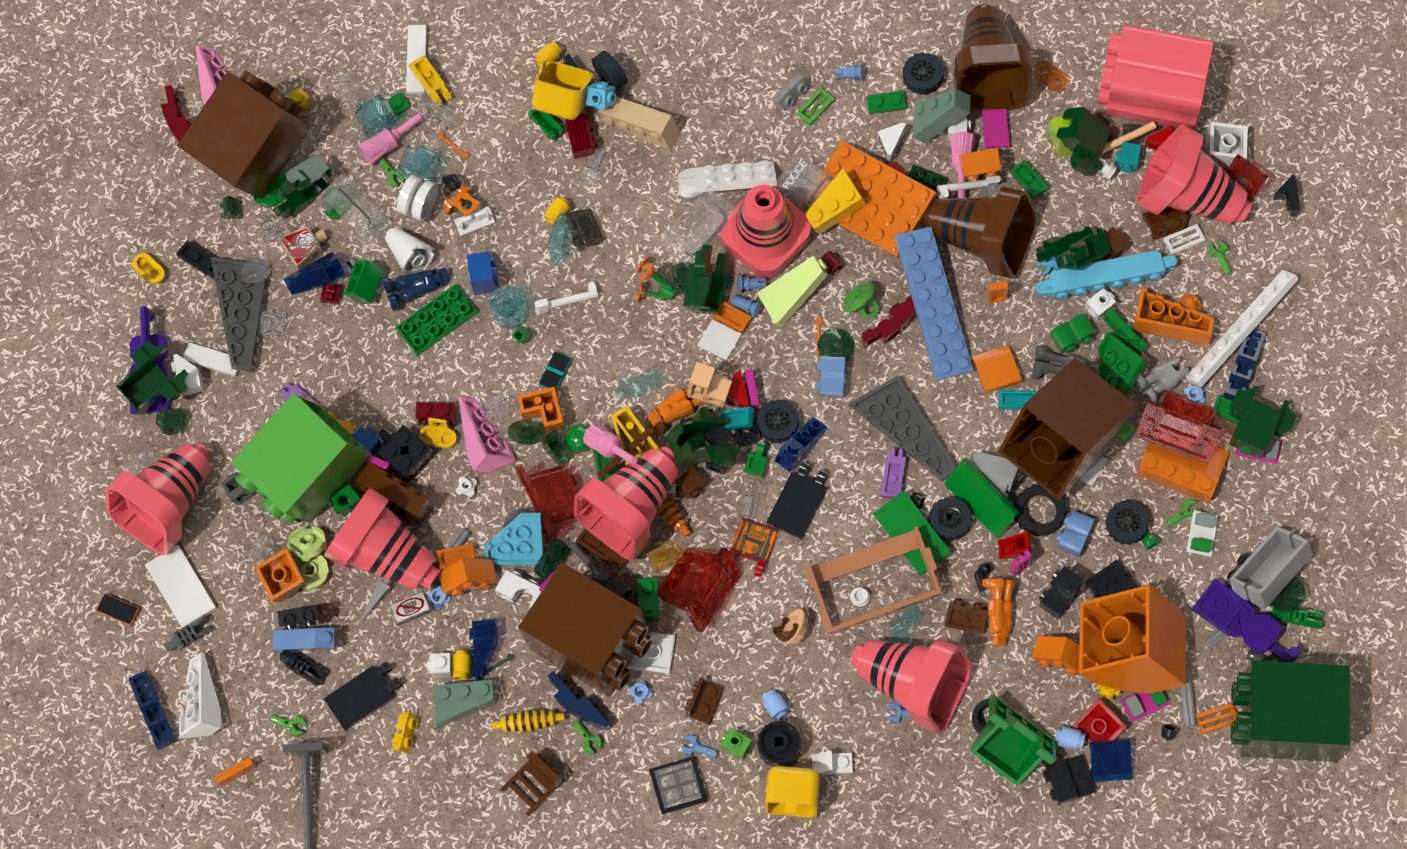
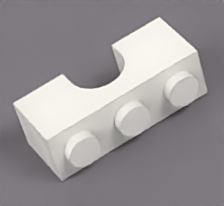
[495,570,541,609]

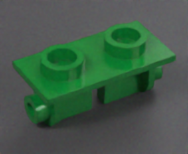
[528,109,564,142]

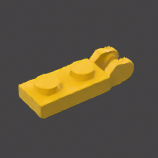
[408,56,451,107]

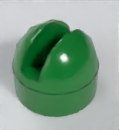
[1142,534,1160,551]

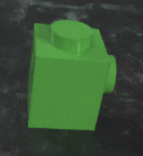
[720,728,752,761]

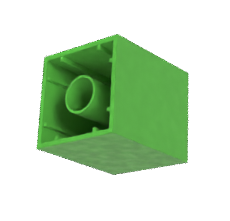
[231,393,371,524]

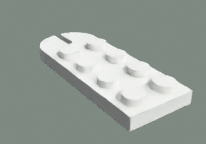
[678,160,777,198]

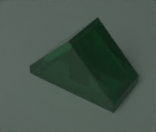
[539,428,575,468]

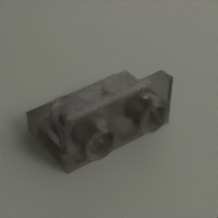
[565,208,604,252]

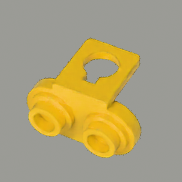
[130,253,165,284]
[419,418,457,448]

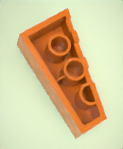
[1133,287,1214,346]

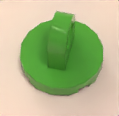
[841,281,879,318]

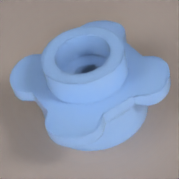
[1184,386,1205,405]
[427,586,450,609]
[629,681,652,704]

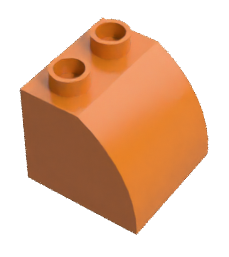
[1079,585,1186,693]

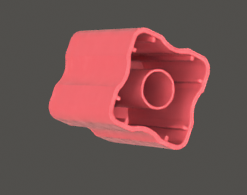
[1097,24,1214,130]

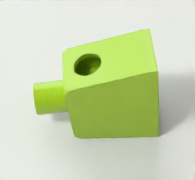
[1046,116,1073,158]

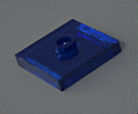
[1089,739,1133,782]

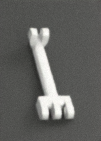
[937,175,1001,198]
[535,282,598,314]

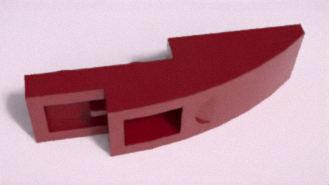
[160,85,192,143]
[860,295,916,348]

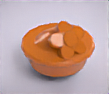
[1180,294,1202,312]

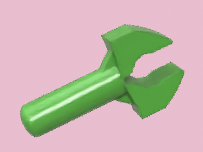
[378,157,405,188]
[1208,240,1232,275]
[1166,500,1201,526]
[270,715,307,737]
[573,721,602,754]

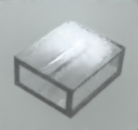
[777,154,833,208]

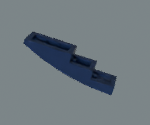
[1223,329,1266,400]
[128,670,176,750]

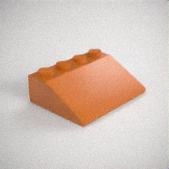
[1136,424,1229,503]

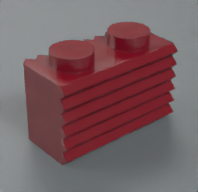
[565,115,598,159]
[415,402,457,426]

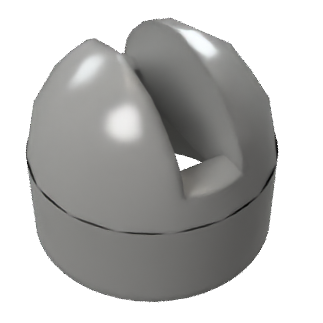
[343,259,356,275]

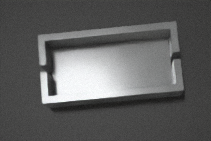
[1229,526,1313,609]

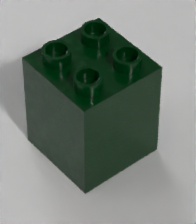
[1230,660,1350,762]

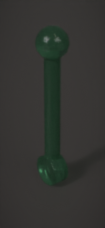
[478,653,514,678]

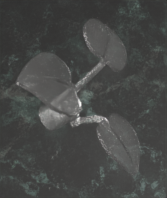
[239,212,320,283]

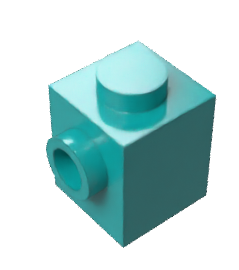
[1115,142,1141,173]

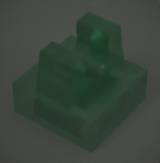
[220,196,242,219]

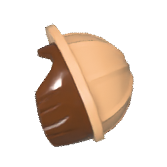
[772,609,807,645]

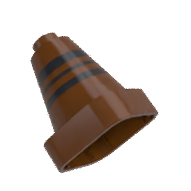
[953,4,1032,112]
[921,187,1037,279]

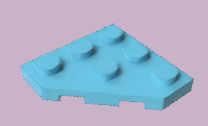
[484,513,544,565]

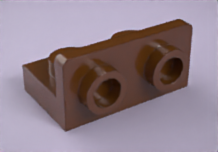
[1142,207,1188,240]
[944,598,988,634]
[684,677,723,725]

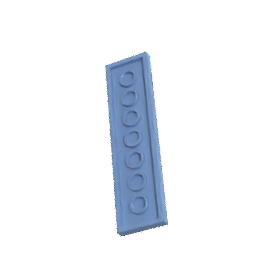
[894,227,973,381]

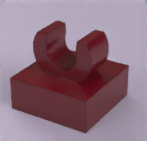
[320,283,343,305]

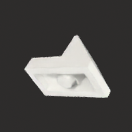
[812,751,853,775]

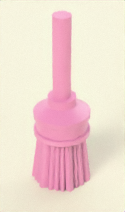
[358,111,427,165]
[950,132,975,198]
[583,424,637,465]

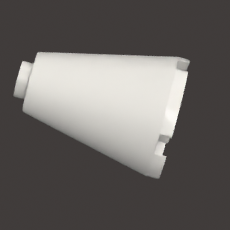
[385,227,434,275]

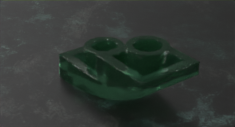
[534,538,570,581]

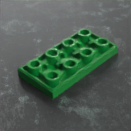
[395,284,478,357]
[944,458,1020,539]
[873,490,951,576]

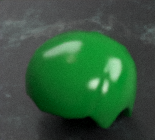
[564,424,591,453]

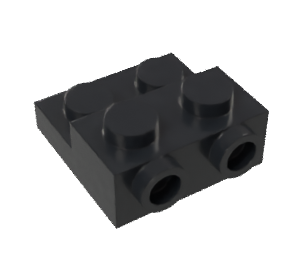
[277,604,321,630]
[1042,755,1096,805]

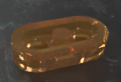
[1034,61,1067,92]

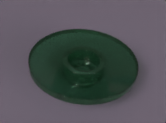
[817,328,855,363]
[508,420,546,445]

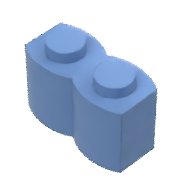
[817,356,845,397]
[1056,510,1095,557]

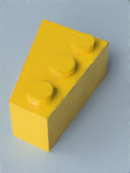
[805,168,866,234]
[611,405,660,465]

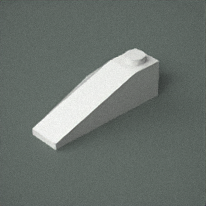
[179,652,222,739]

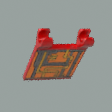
[725,517,779,577]

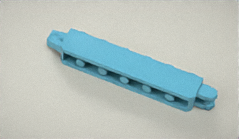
[1035,250,1178,300]

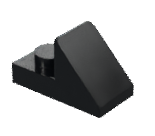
[1273,175,1300,217]

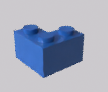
[467,251,499,295]

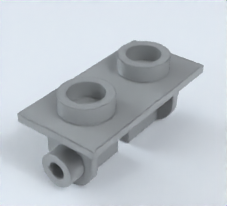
[773,75,810,111]

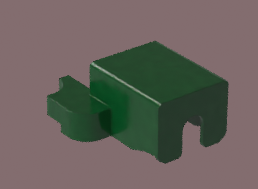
[1056,107,1112,176]
[273,154,332,219]
[1036,226,1111,271]
[683,245,733,315]
[116,341,189,415]
[1229,385,1297,458]
[666,407,740,467]

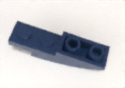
[548,671,611,731]

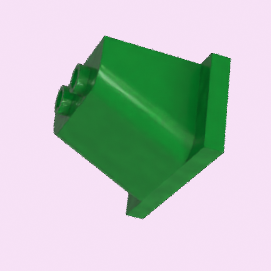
[971,695,1056,786]

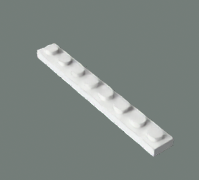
[1185,270,1298,387]

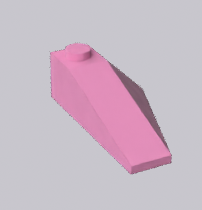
[196,45,226,105]
[459,397,516,472]

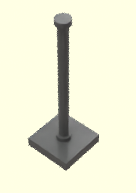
[282,742,328,849]

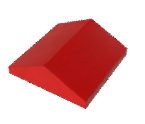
[1072,698,1128,754]

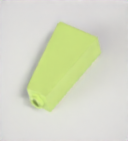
[757,256,828,327]

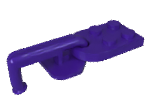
[129,306,169,415]
[1191,578,1300,663]

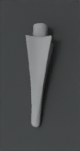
[359,579,392,623]

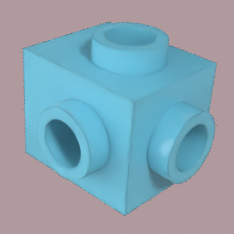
[586,82,616,110]

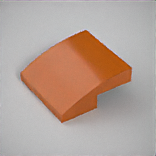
[972,345,1022,393]

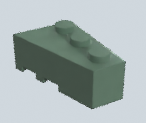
[913,88,971,144]
[433,679,496,729]

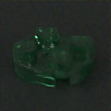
[1269,576,1306,612]

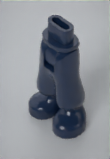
[381,267,450,311]

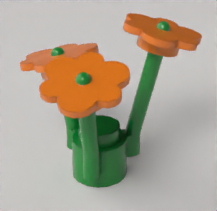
[635,255,677,302]

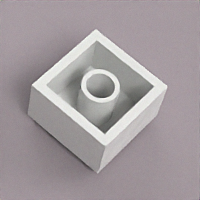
[1205,122,1248,170]

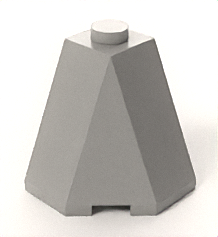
[969,451,1019,500]

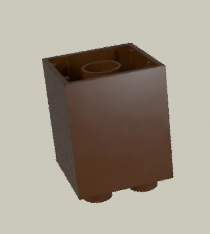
[177,70,312,199]
[998,358,1136,500]
[518,562,653,697]

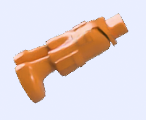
[646,376,711,426]
[982,579,1015,647]

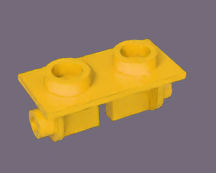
[392,711,418,754]

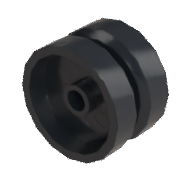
[757,721,801,767]

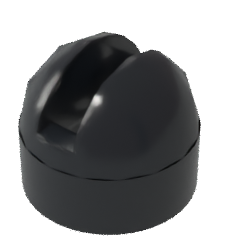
[910,492,926,509]
[1161,724,1178,741]

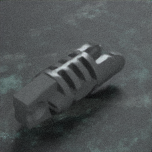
[163,615,213,652]

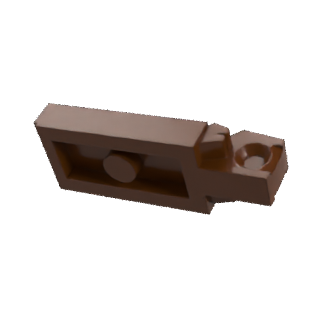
[576,529,627,568]

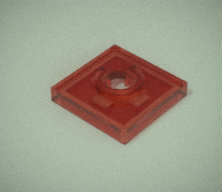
[1226,154,1268,203]

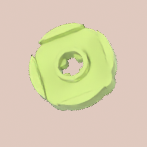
[287,526,327,562]
[294,554,330,591]

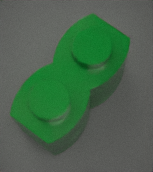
[1050,313,1095,354]

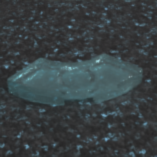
[549,213,573,266]
[615,368,666,398]
[888,604,923,644]

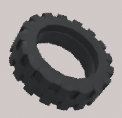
[1014,484,1066,537]

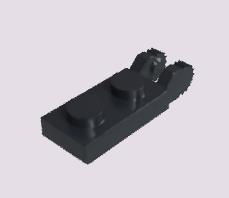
[176,240,215,281]

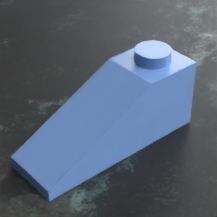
[272,628,334,651]

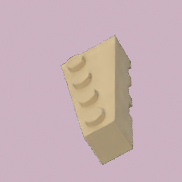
[599,96,681,151]

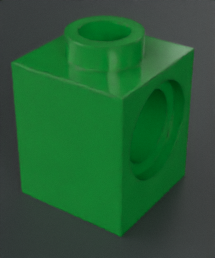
[330,484,360,517]

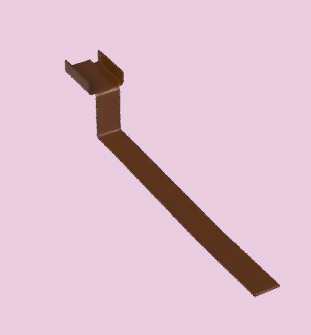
[597,422,666,478]

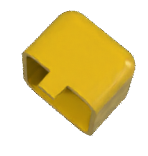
[532,60,593,120]
[765,766,819,818]

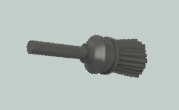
[569,542,633,600]

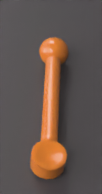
[439,133,469,159]
[815,317,823,355]

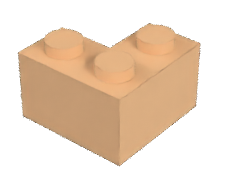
[687,362,732,408]

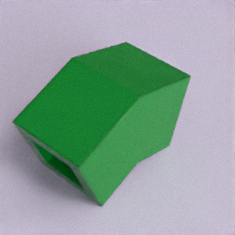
[512,326,533,345]

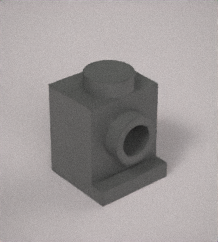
[221,472,255,505]

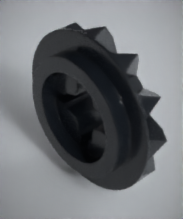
[732,419,759,447]

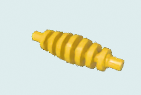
[491,710,565,732]

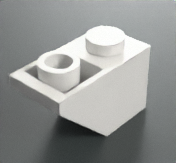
[171,354,204,395]

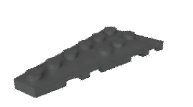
[211,257,267,372]
[849,376,956,481]

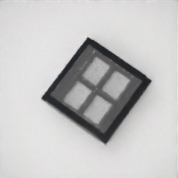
[649,756,708,815]

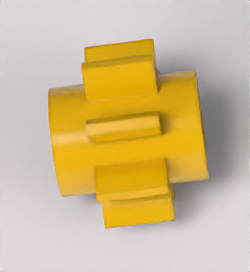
[1096,684,1121,700]

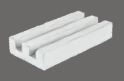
[1163,224,1206,256]

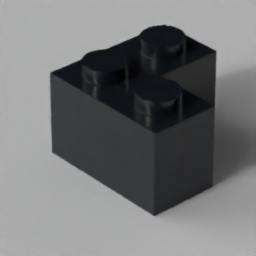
[1039,566,1084,620]

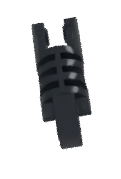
[280,650,327,686]

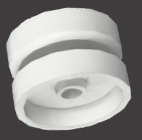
[397,175,438,222]

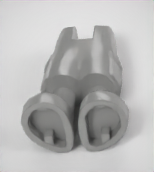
[1133,356,1190,406]

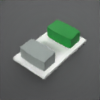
[1186,510,1218,557]

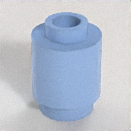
[761,690,789,720]
[1055,726,1085,750]

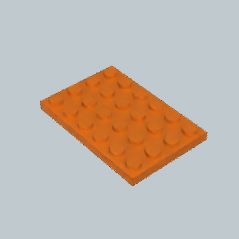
[803,141,937,258]

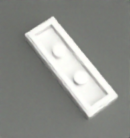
[183,343,238,377]

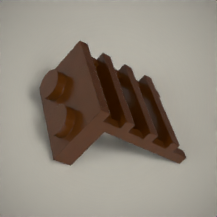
[501,751,562,817]

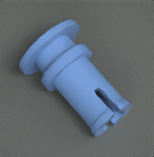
[835,63,864,81]
[737,274,766,293]
[731,294,762,318]

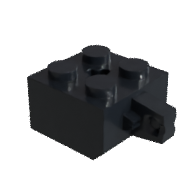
[377,425,434,483]

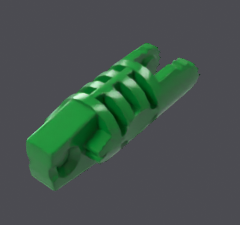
[1271,605,1323,629]

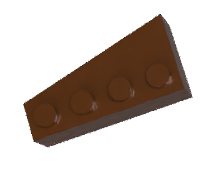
[355,462,433,526]

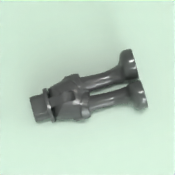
[1031,345,1099,380]

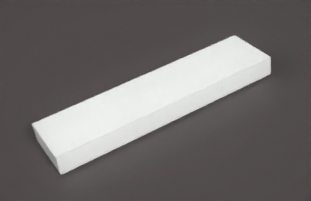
[406,25,427,94]

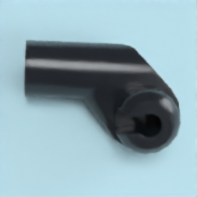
[442,174,461,192]
[974,562,992,592]

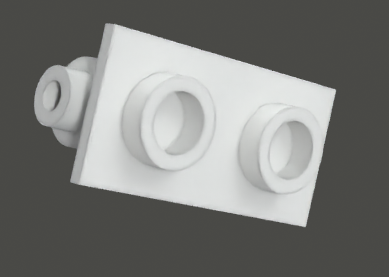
[454,206,495,236]

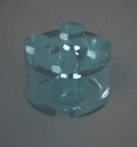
[355,95,398,138]
[398,145,440,183]
[489,286,529,329]

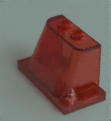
[1135,390,1222,464]
[515,464,578,544]
[657,547,742,632]

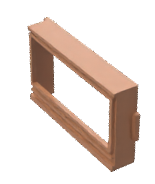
[803,526,942,634]

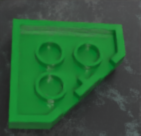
[1098,332,1147,396]

